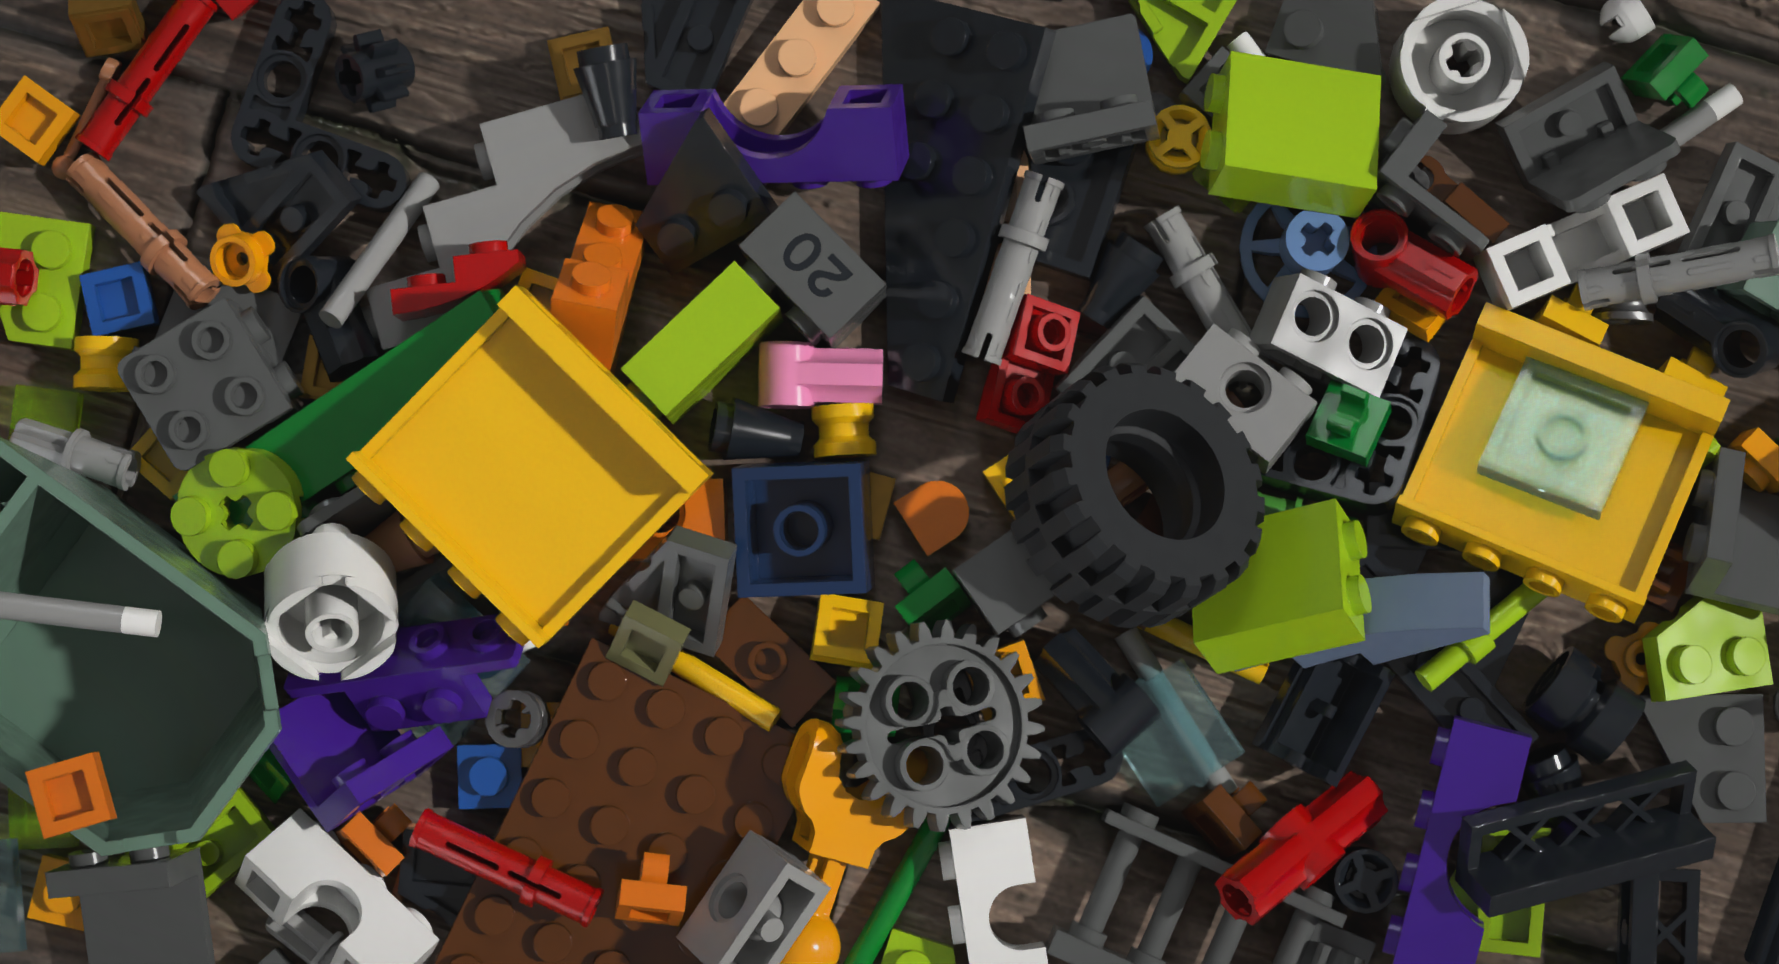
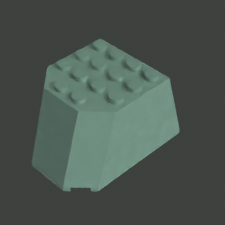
[0,437,282,856]

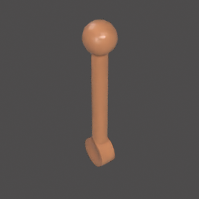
[51,57,123,180]

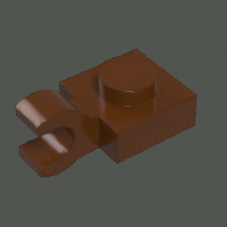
[1417,155,1510,251]

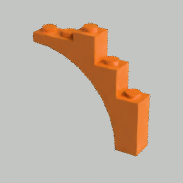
[550,201,647,626]

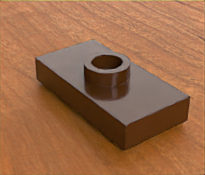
[715,597,837,728]

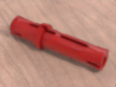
[75,0,219,161]
[409,808,605,928]

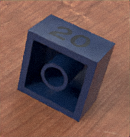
[732,459,875,598]

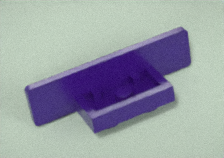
[284,614,524,733]

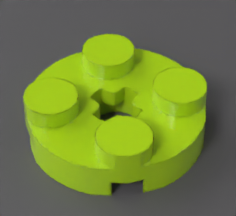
[170,447,306,579]

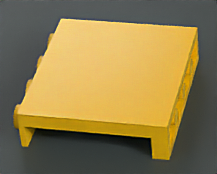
[346,285,714,649]
[1392,302,1730,624]

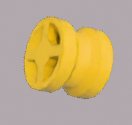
[1145,105,1211,175]
[73,336,140,392]
[811,403,877,459]

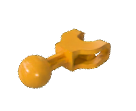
[780,718,928,964]

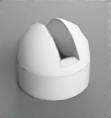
[1600,0,1656,43]

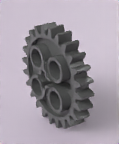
[835,620,1045,832]

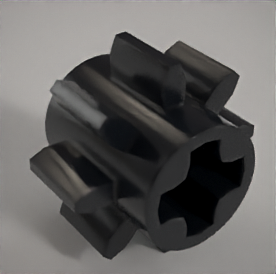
[335,29,415,113]

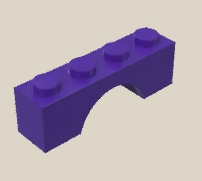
[638,84,909,189]
[1382,715,1532,964]

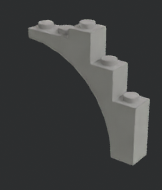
[361,94,643,352]

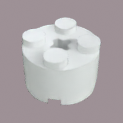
[1389,0,1529,134]
[264,523,399,681]

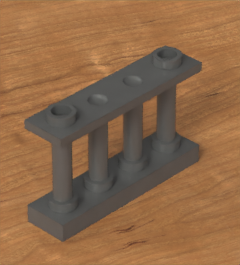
[1045,802,1347,964]

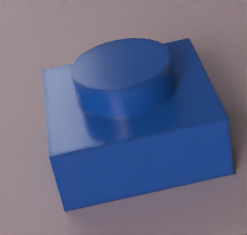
[79,261,160,336]
[457,743,524,809]

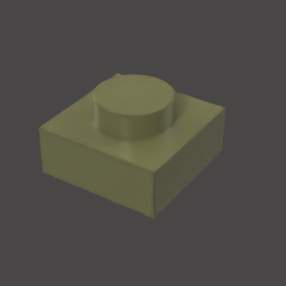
[605,600,691,687]

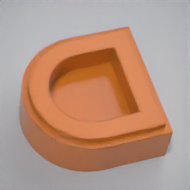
[893,481,969,557]

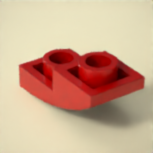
[390,240,526,321]
[976,294,1081,434]

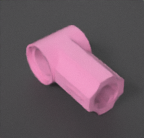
[758,341,883,409]

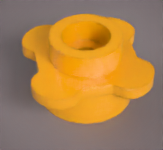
[210,223,275,293]
[1604,622,1659,695]

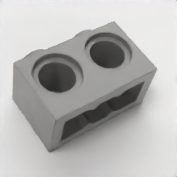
[1249,269,1408,398]

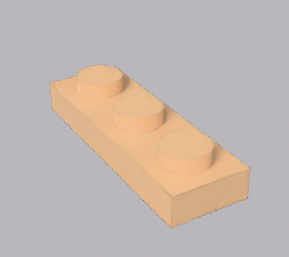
[724,0,880,135]

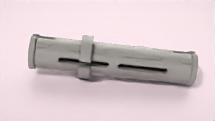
[961,170,1065,366]
[1143,205,1276,390]
[1577,233,1779,311]

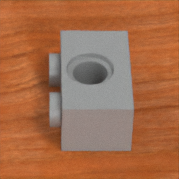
[1175,324,1317,474]
[676,830,831,964]

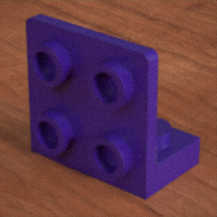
[269,692,454,833]

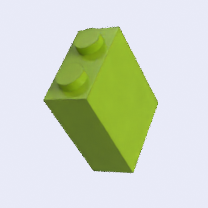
[1200,51,1381,218]
[620,261,784,425]
[1192,498,1372,674]

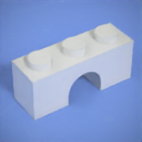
[1473,173,1690,311]
[235,808,440,964]
[938,815,1048,964]

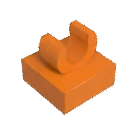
[25,751,117,839]
[334,803,412,877]
[615,852,687,926]

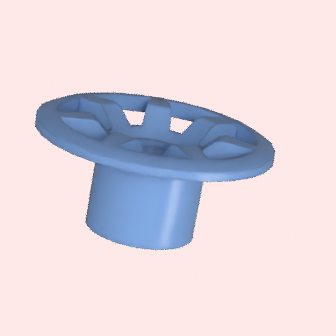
[1239,202,1377,318]

